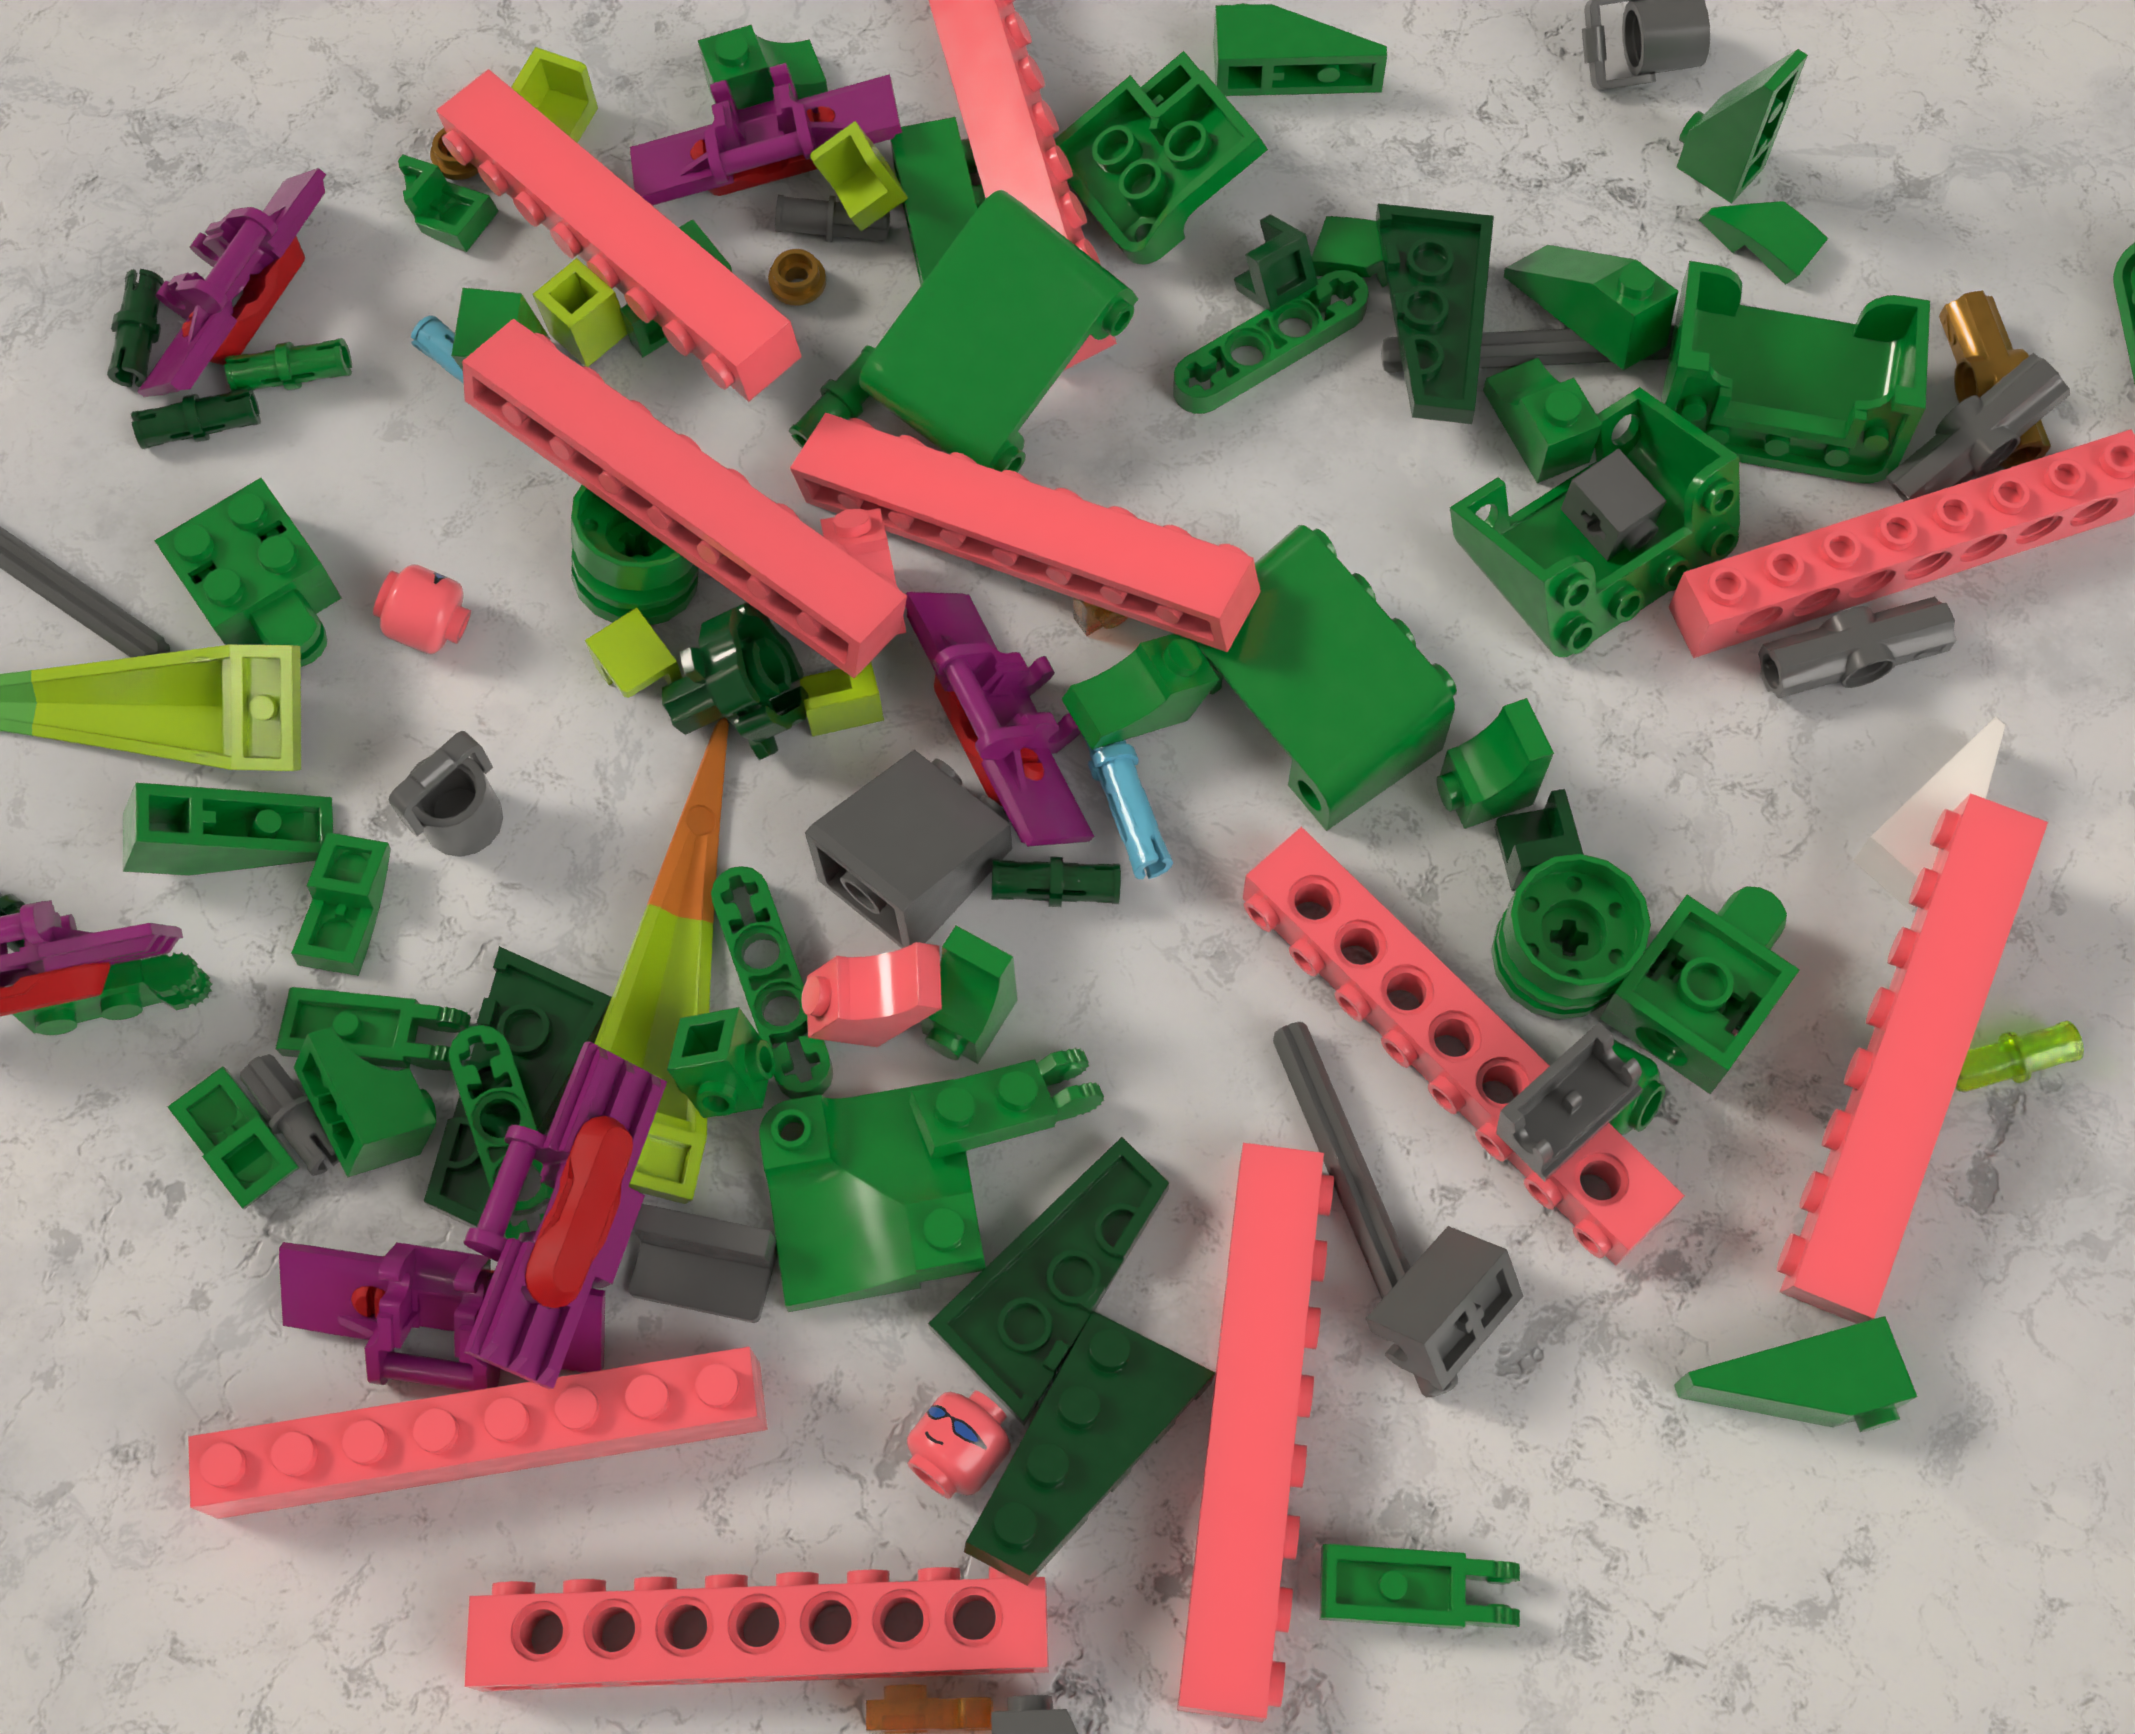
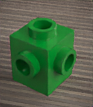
[667,1007,775,1118]

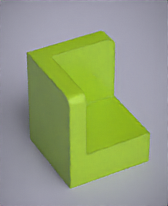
[511,47,598,143]
[810,121,908,231]
[585,608,683,698]
[800,662,884,737]

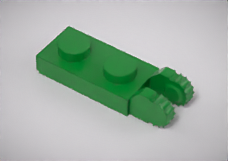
[12,952,212,1035]
[275,987,471,1071]
[909,1048,1104,1159]
[1319,1544,1520,1629]

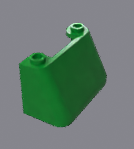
[859,190,1138,473]
[1661,261,1930,483]

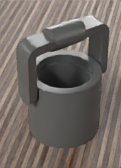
[1582,0,1710,90]
[388,731,503,857]

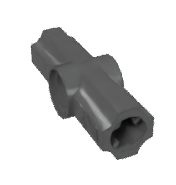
[1886,353,2070,502]
[1758,596,1956,699]

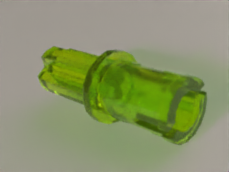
[1955,1020,2084,1093]

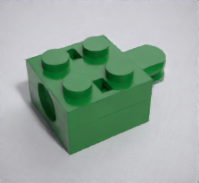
[154,477,342,667]
[1600,886,1800,1094]

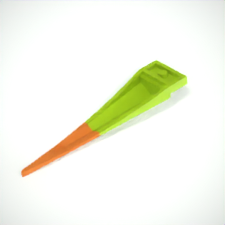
[594,717,729,1204]

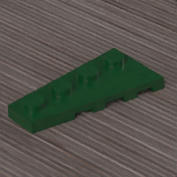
[1376,203,1494,424]
[424,946,612,1228]
[928,1137,1169,1426]
[964,1311,1215,1586]

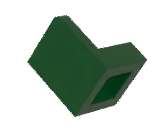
[1234,214,1318,312]
[1494,789,1583,891]

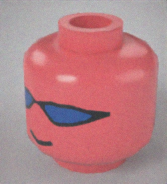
[373,564,471,655]
[907,1390,1011,1499]

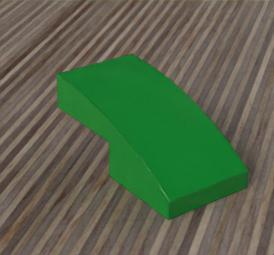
[291,832,391,976]
[167,1066,300,1209]

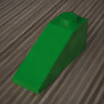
[1213,3,1387,96]
[1676,49,1808,204]
[1504,245,1678,371]
[123,782,333,876]
[1674,1316,1918,1433]

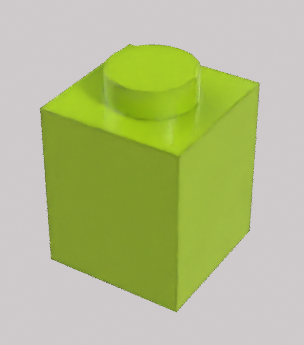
[532,258,628,367]

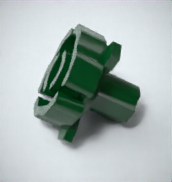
[662,602,809,760]

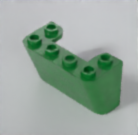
[1449,387,1740,658]
[1196,525,1457,831]

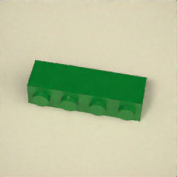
[890,117,986,286]

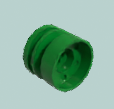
[571,485,699,626]
[1491,854,1651,1020]

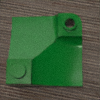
[1055,51,1268,265]
[759,1079,986,1312]

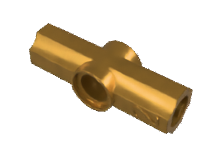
[1939,290,2051,469]

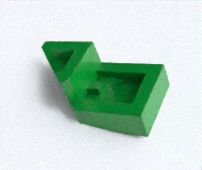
[398,154,499,252]
[1699,201,1828,285]
[1312,216,1388,288]

